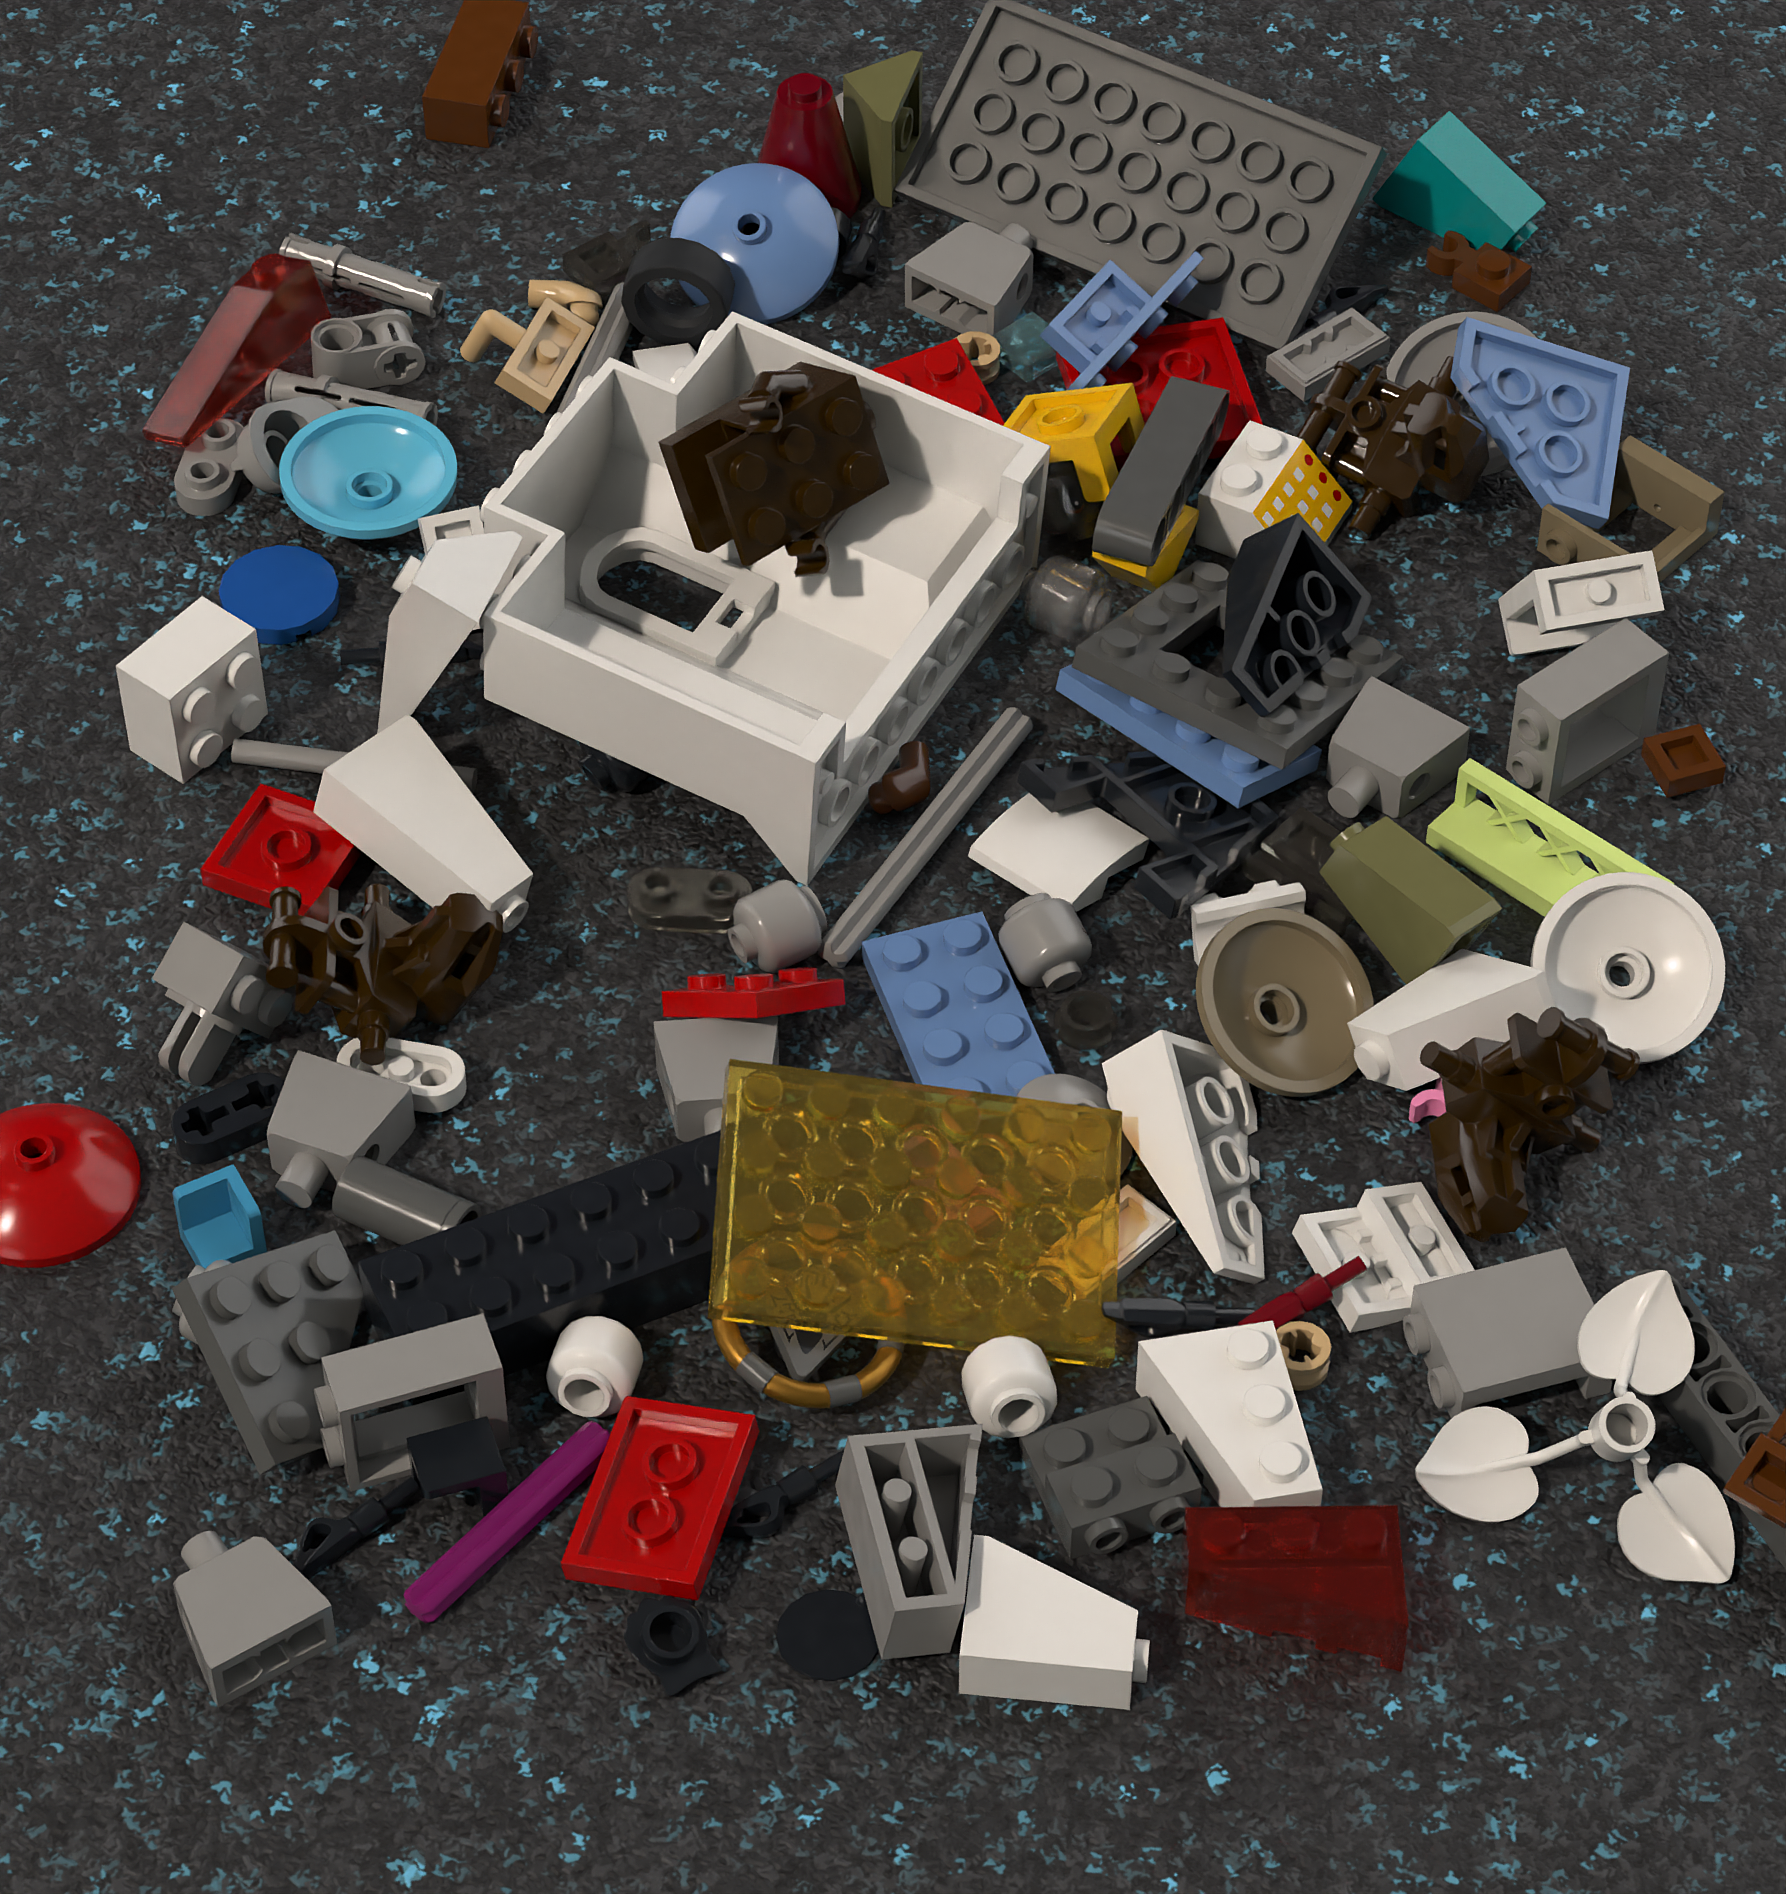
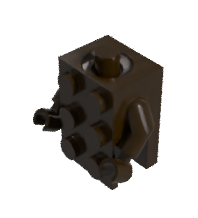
[658,361,890,577]

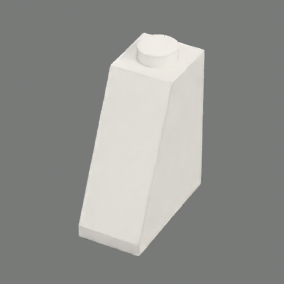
[1347,949,1556,1091]
[959,1535,1150,1710]

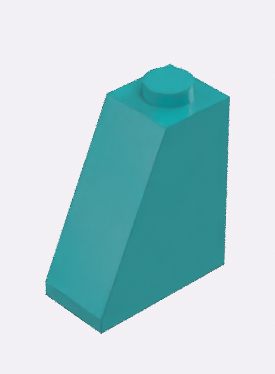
[1372,111,1546,253]

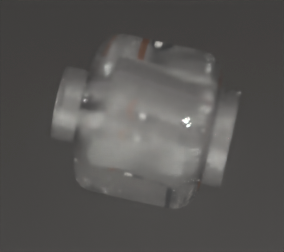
[1019,555,1113,643]

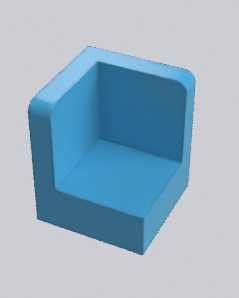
[172,1164,267,1268]

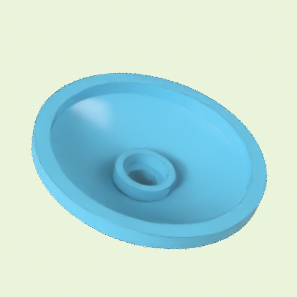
[279,406,457,540]

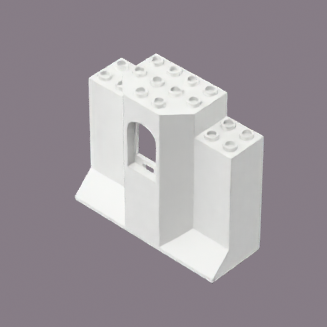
[479,311,1051,886]

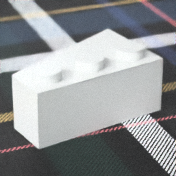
[1135,1320,1323,1547]

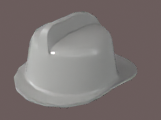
[230,397,338,494]

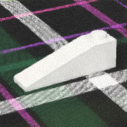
[377,531,523,734]
[1102,1030,1265,1284]

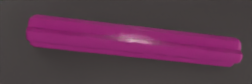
[404,1421,610,1623]

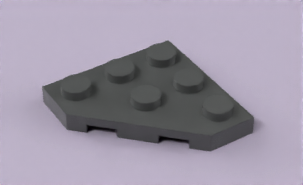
[172,1230,363,1475]

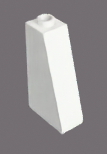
[313,714,533,933]

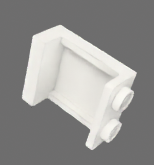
[1498,550,1665,657]

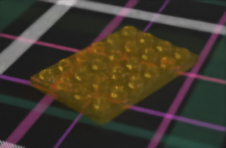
[708,1059,1122,1368]

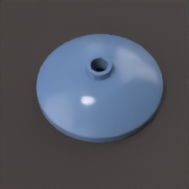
[670,163,839,325]

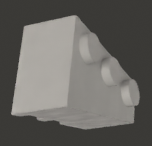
[835,1424,983,1660]

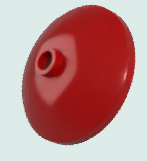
[0,1103,141,1268]

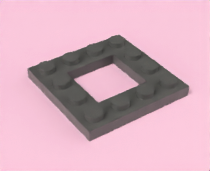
[1072,560,1404,769]

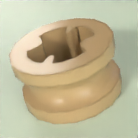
[954,331,1000,385]
[1276,1321,1331,1391]

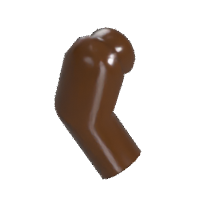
[868,741,931,815]

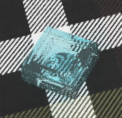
[992,311,1058,383]

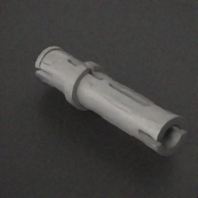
[278,233,446,318]
[265,368,438,426]

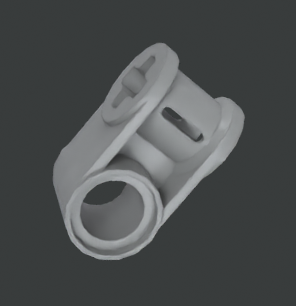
[311,309,426,389]

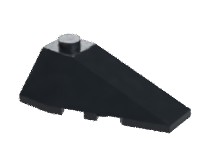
[1222,513,1372,717]

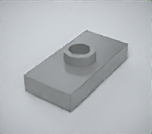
[1266,308,1390,402]

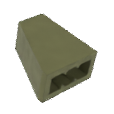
[1319,816,1502,985]

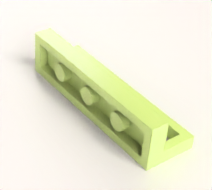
[1426,758,1674,917]

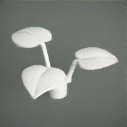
[1415,1270,1735,1584]

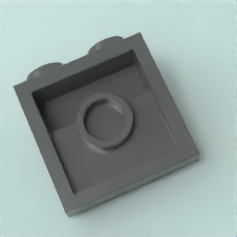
[1019,1396,1202,1560]

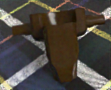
[1297,356,1490,539]
[263,884,503,1066]
[1420,1007,1640,1242]

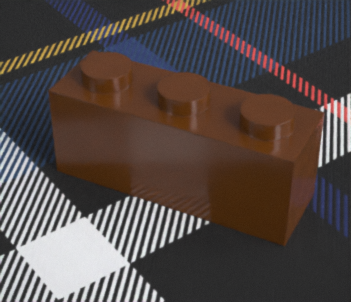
[422,0,538,148]

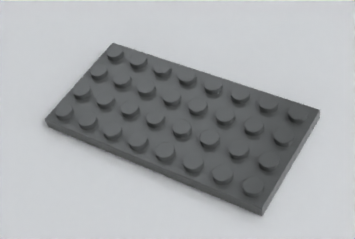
[894,0,1387,352]

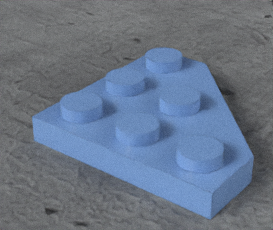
[1450,317,1630,529]

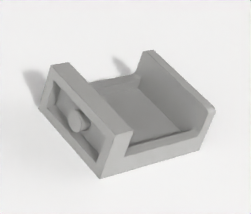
[1403,1247,1613,1419]

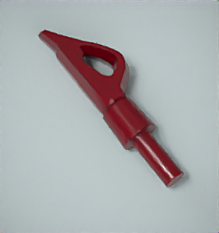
[1238,1256,1367,1330]

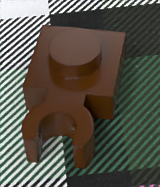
[1426,230,1532,312]

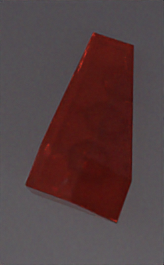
[142,253,332,448]

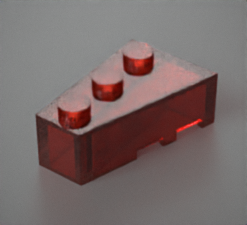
[1181,1505,1409,1672]

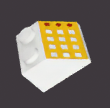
[1195,420,1353,559]

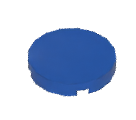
[219,545,340,645]

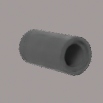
[332,1156,482,1245]

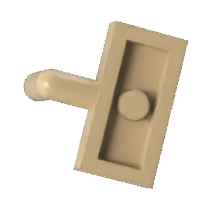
[460,297,595,414]

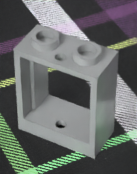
[1506,618,1669,805]
[314,1314,511,1492]

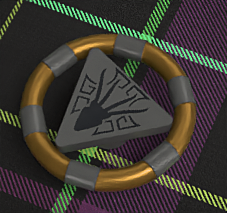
[710,1234,907,1409]

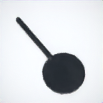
[776,1589,879,1682]

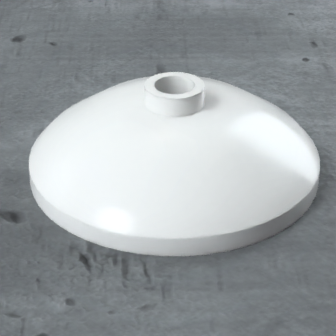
[1531,872,1725,1064]

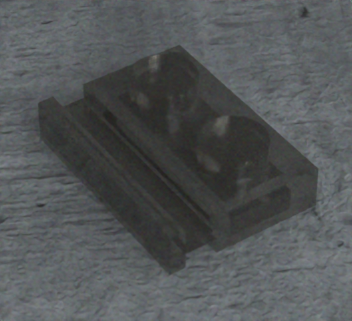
[1243,807,1356,938]

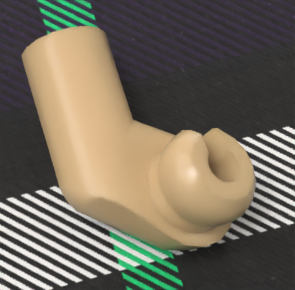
[528,280,603,326]

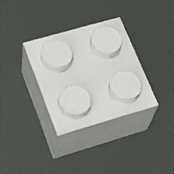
[116,596,268,784]

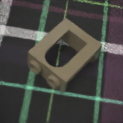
[1537,435,1725,583]

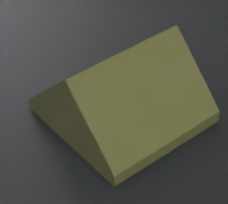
[843,50,923,208]

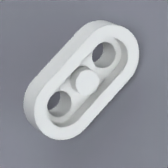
[337,1038,467,1113]

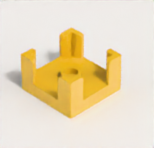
[1003,383,1145,502]

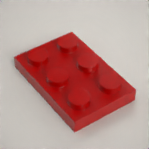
[561,1396,760,1601]

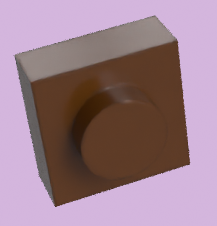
[1641,723,1726,798]

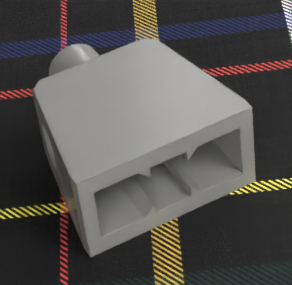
[905,222,1033,343]
[1326,676,1470,818]
[654,1015,779,1142]
[267,1050,416,1208]
[173,1531,337,1708]

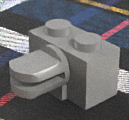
[152,922,296,1086]

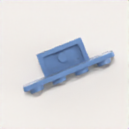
[1040,251,1204,390]

